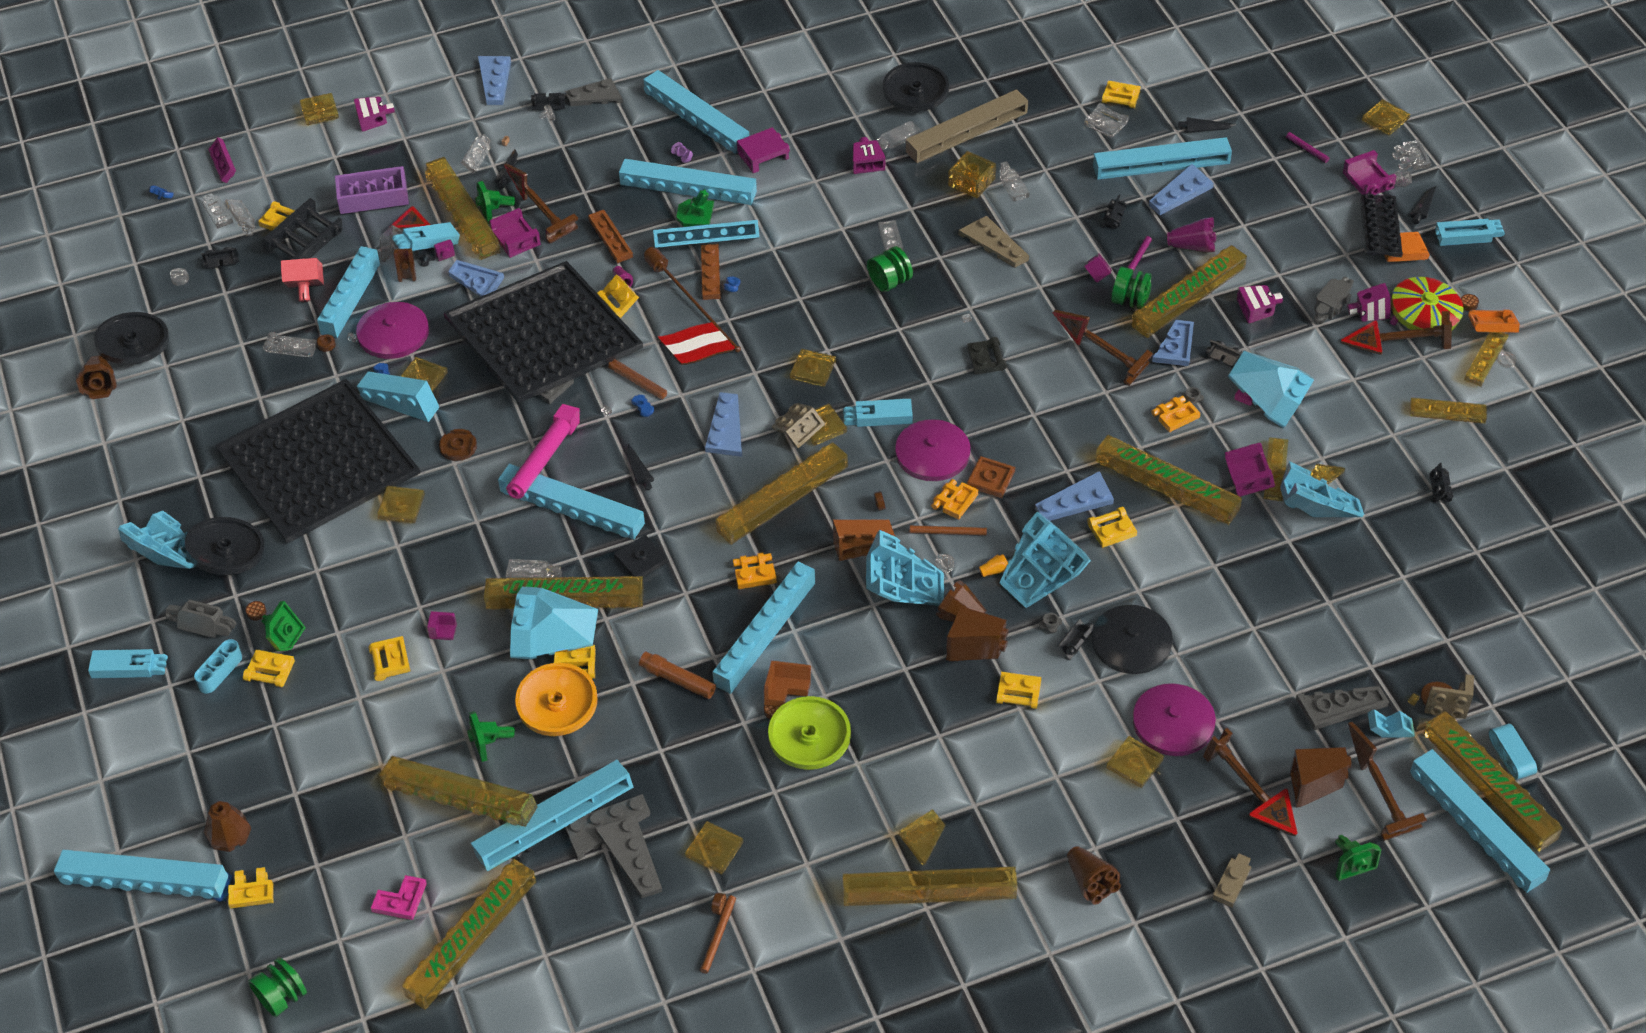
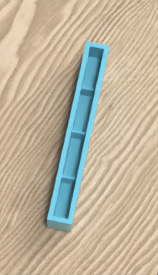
[643,70,749,154]
[1093,137,1232,180]
[619,159,757,205]
[498,464,645,540]
[713,561,815,694]
[1410,749,1550,893]
[471,760,634,872]
[54,850,228,899]

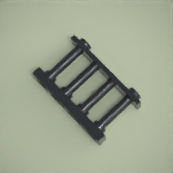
[263,198,343,260]

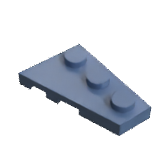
[448,260,504,297]
[1152,320,1194,366]

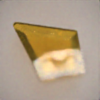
[1310,464,1345,484]

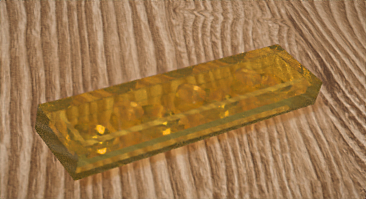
[1464,332,1509,387]
[1410,398,1487,424]
[1263,437,1288,502]

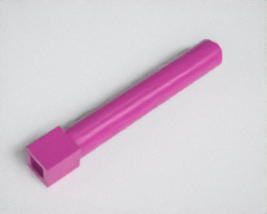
[506,404,580,499]

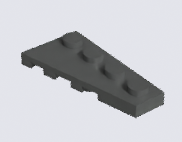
[1296,686,1389,730]
[565,794,650,860]
[595,815,662,898]

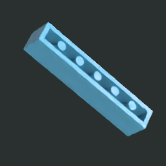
[653,220,759,248]
[317,246,380,338]

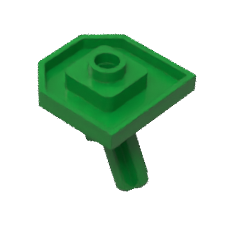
[475,181,515,224]
[676,189,714,227]
[261,601,306,651]
[467,711,515,762]
[1335,835,1382,881]

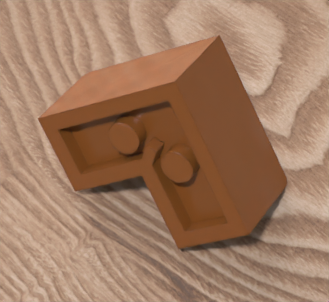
[764,660,811,707]

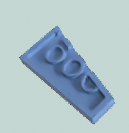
[478,56,511,105]
[1149,164,1214,216]
[705,392,742,457]
[1035,471,1114,521]

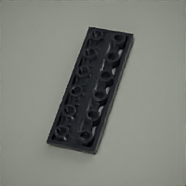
[1360,194,1403,257]

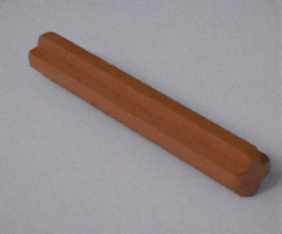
[608,359,667,399]

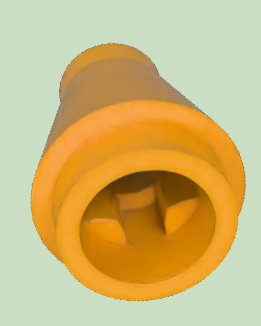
[979,554,1008,577]

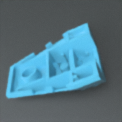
[1228,351,1314,429]
[1280,461,1364,517]
[118,511,195,569]
[999,512,1091,608]
[866,530,944,606]
[510,587,598,659]

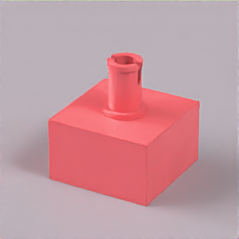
[281,258,324,302]

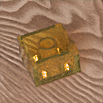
[948,151,996,199]

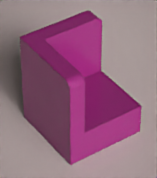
[1084,253,1112,282]
[427,611,457,640]

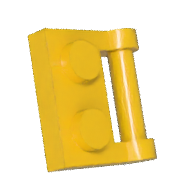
[1102,81,1141,109]
[258,201,295,230]
[597,274,639,318]
[1087,506,1137,548]
[368,636,411,681]
[554,645,596,679]
[243,650,295,687]
[996,672,1041,709]

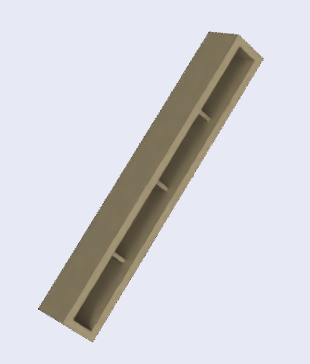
[906,89,1028,163]

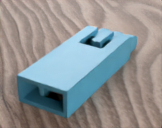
[1435,219,1505,246]
[392,222,460,251]
[843,399,913,427]
[88,649,168,678]

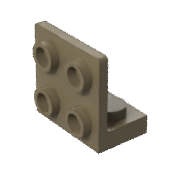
[772,403,825,448]
[1425,674,1474,719]

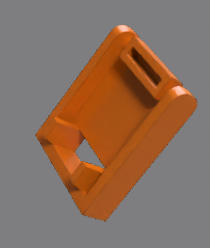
[1384,232,1429,262]
[1468,309,1520,333]

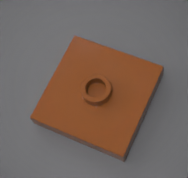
[967,456,1015,498]

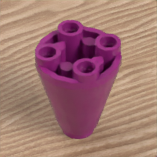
[1167,217,1216,253]

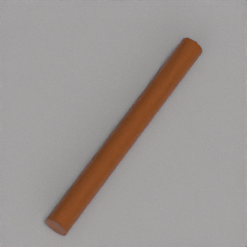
[910,525,987,536]
[700,895,736,974]

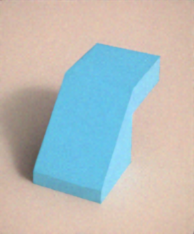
[1367,709,1415,738]

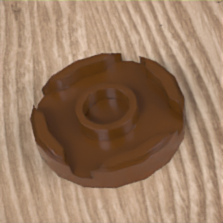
[439,429,477,461]

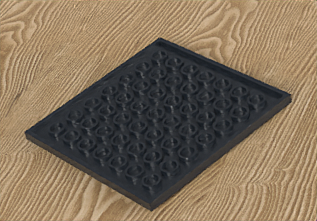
[444,261,643,403]
[215,379,420,544]

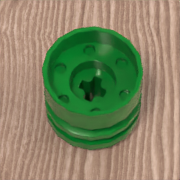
[867,246,913,292]
[1112,266,1152,310]
[248,957,307,1018]

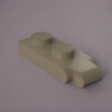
[1212,853,1252,907]

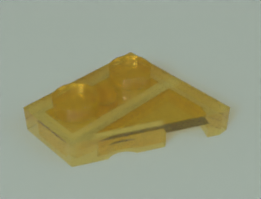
[898,809,945,865]

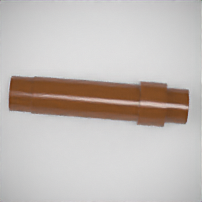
[639,651,716,699]

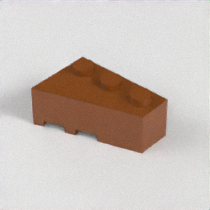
[833,520,895,561]

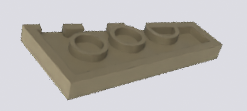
[959,216,1029,268]

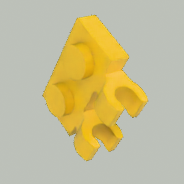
[228,867,274,909]

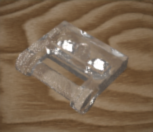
[1084,103,1129,138]

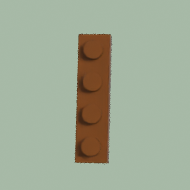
[588,210,633,263]
[701,244,721,300]

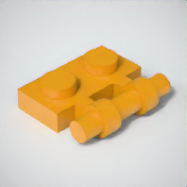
[1151,396,1200,432]
[931,479,978,520]
[733,553,777,589]

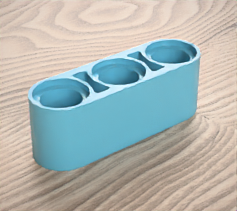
[194,639,242,694]
[1489,723,1537,780]

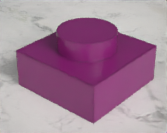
[434,239,455,261]

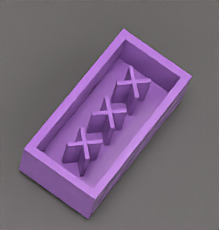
[335,166,409,214]

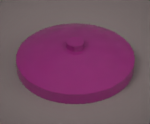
[356,302,429,359]
[895,419,970,481]
[1133,684,1216,756]

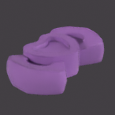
[671,142,693,163]

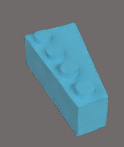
[357,371,439,422]

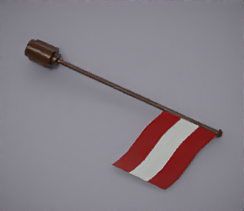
[644,247,741,365]

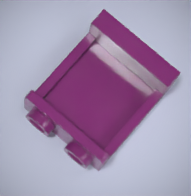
[737,127,790,173]
[1343,150,1397,195]
[489,208,541,258]
[1224,442,1275,497]

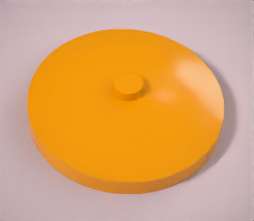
[515,663,598,736]

